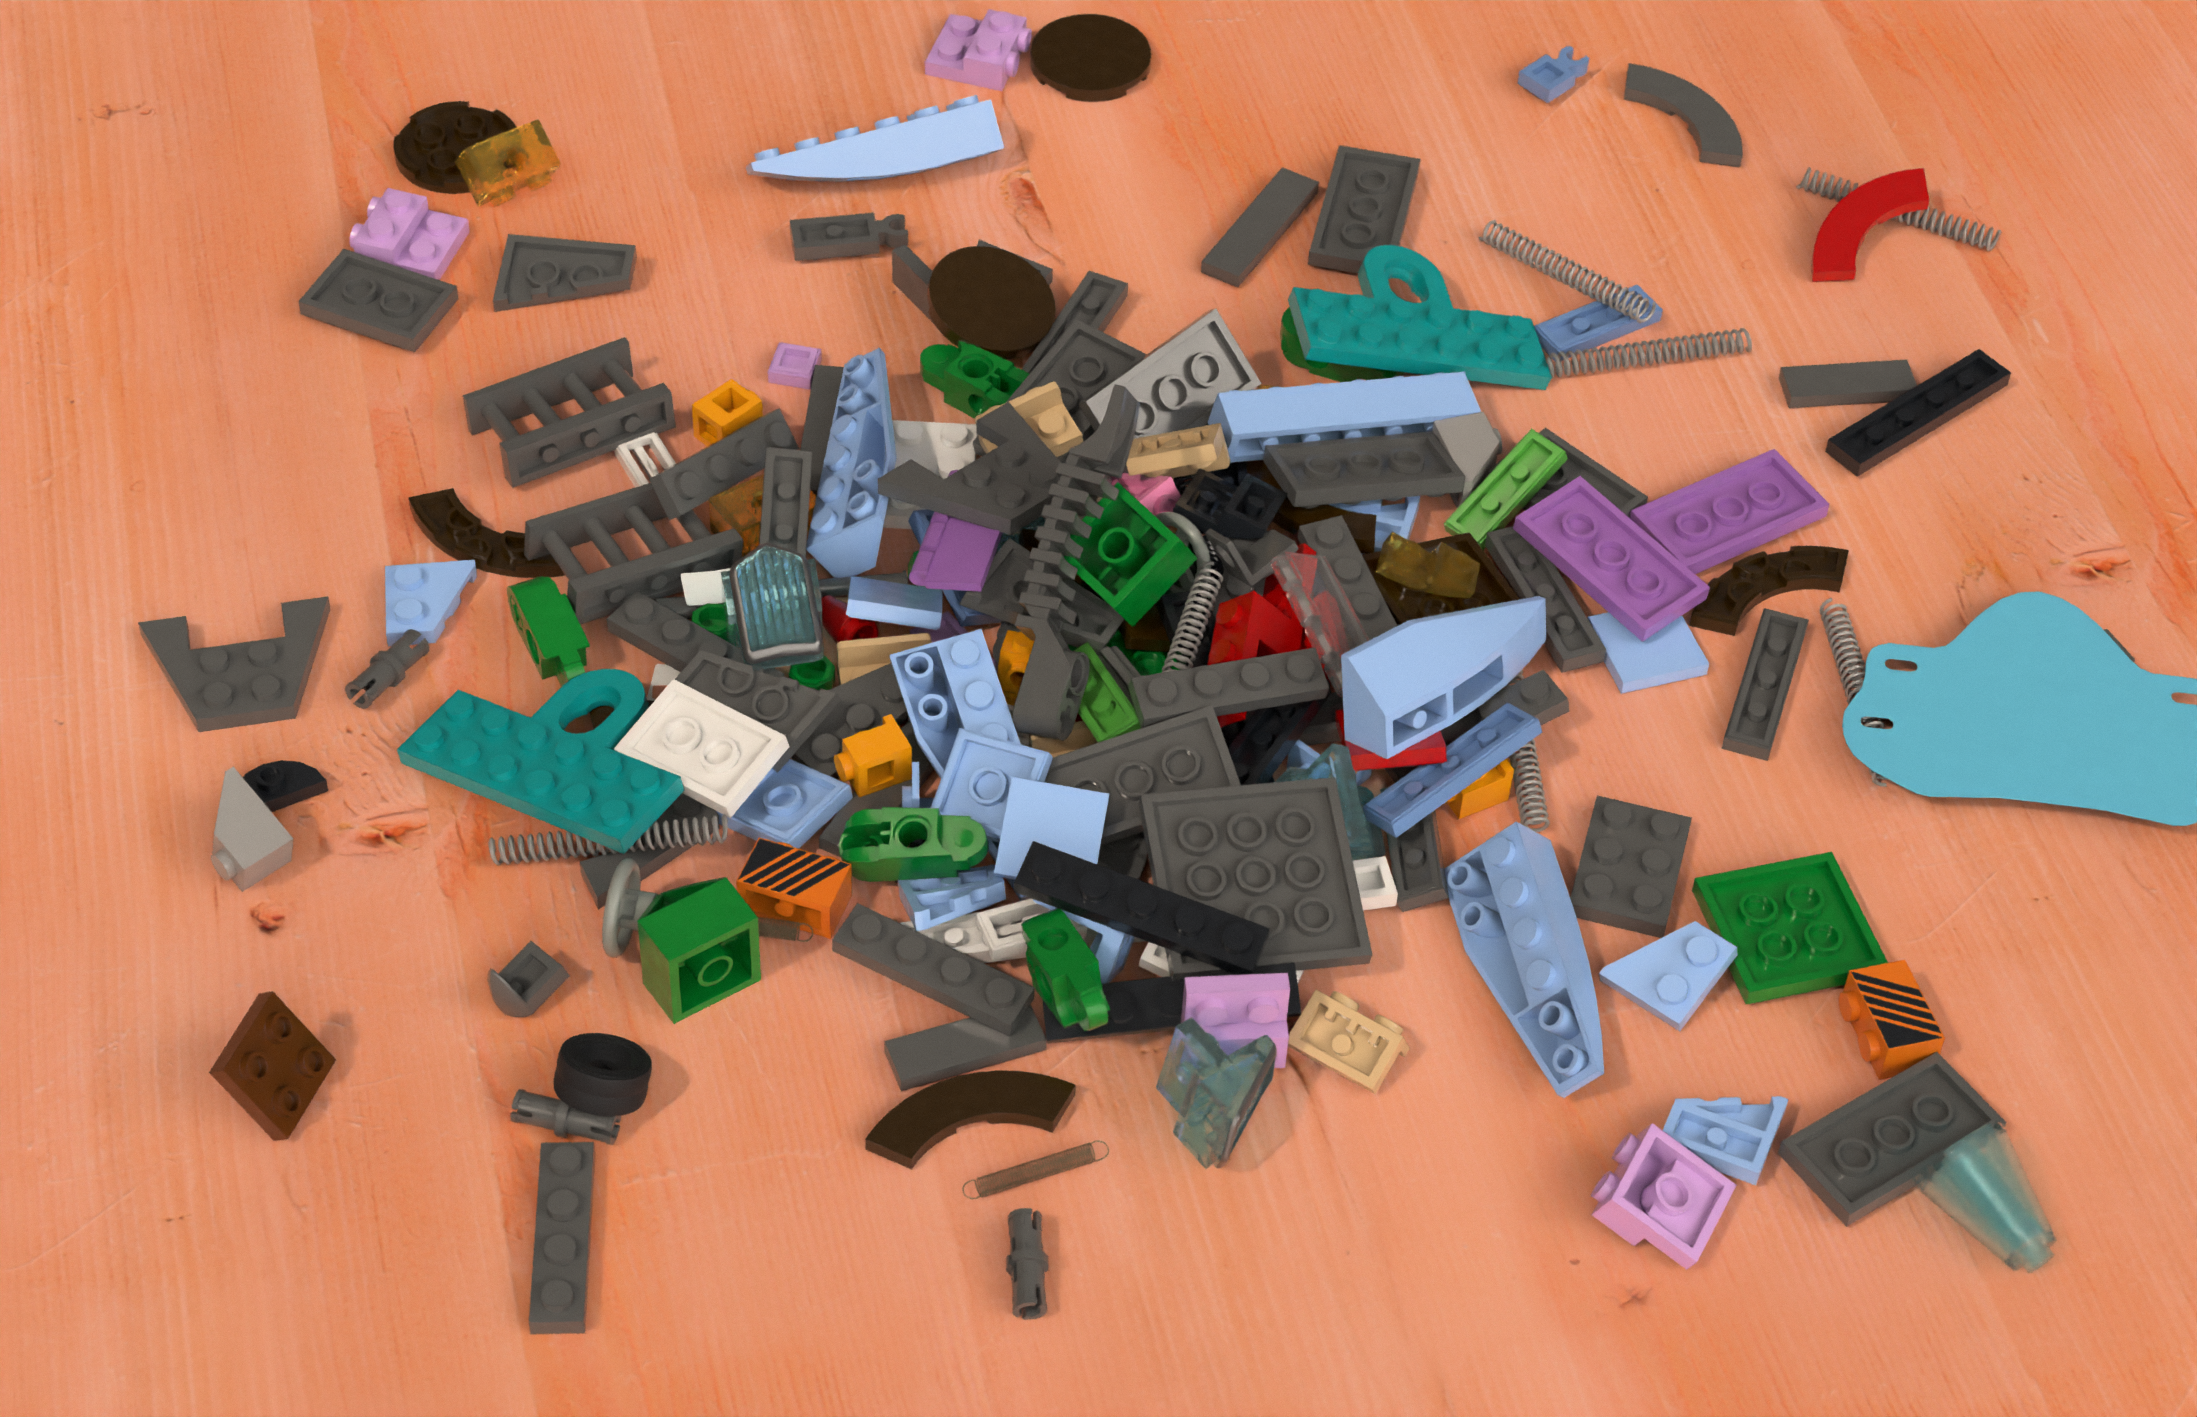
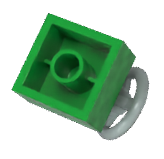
[1064,482,1211,627]
[602,858,761,1024]

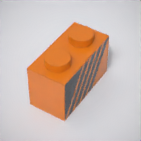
[736,837,852,939]
[1839,960,1945,1080]

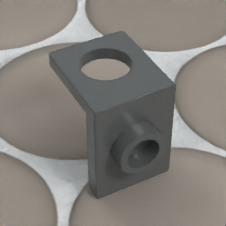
[1205,529,1299,587]

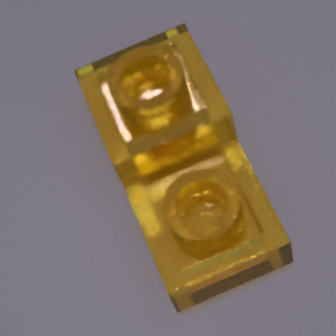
[1376,532,1480,598]

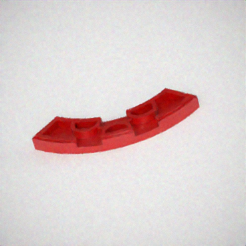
[1811,168,1930,282]

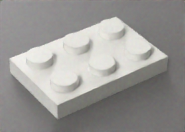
[883,420,978,529]
[614,679,790,818]

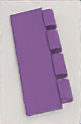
[909,470,1003,592]

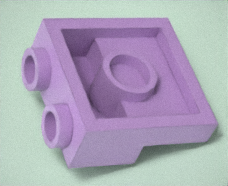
[925,9,1032,91]
[349,188,470,280]
[1180,973,1290,1077]
[1591,1123,1736,1270]

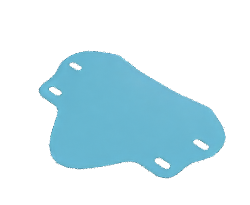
[1842,592,2197,826]

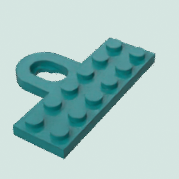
[1288,245,1552,390]
[397,669,684,854]

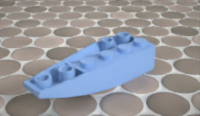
[746,95,1004,182]
[806,348,897,578]
[1341,596,1546,759]
[889,629,1030,901]
[1444,821,1604,1098]

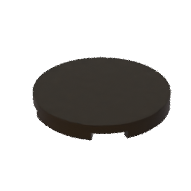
[1030,14,1151,102]
[393,101,521,194]
[927,246,1056,359]

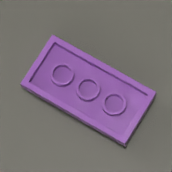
[1630,449,1829,574]
[1513,476,1710,642]

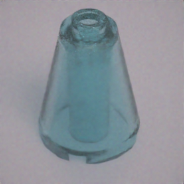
[1914,1121,2057,1273]

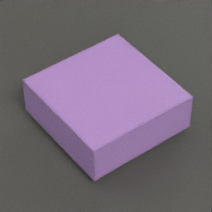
[768,342,822,390]

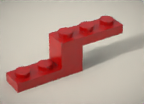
[1208,543,1316,728]

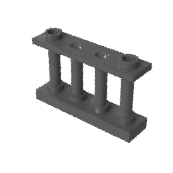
[463,337,676,488]
[524,483,743,624]

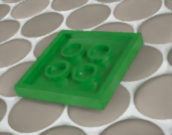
[1692,852,1888,1005]

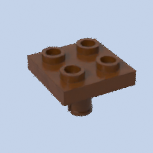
[209,991,336,1141]

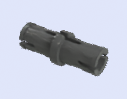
[345,629,429,709]
[510,1089,621,1145]
[1006,1208,1049,1320]

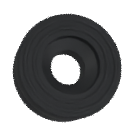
[553,1033,652,1116]

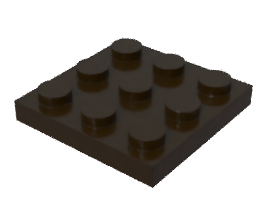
[1362,532,1520,626]

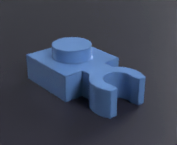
[1518,46,1589,103]

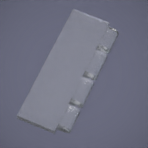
[1270,551,1370,697]

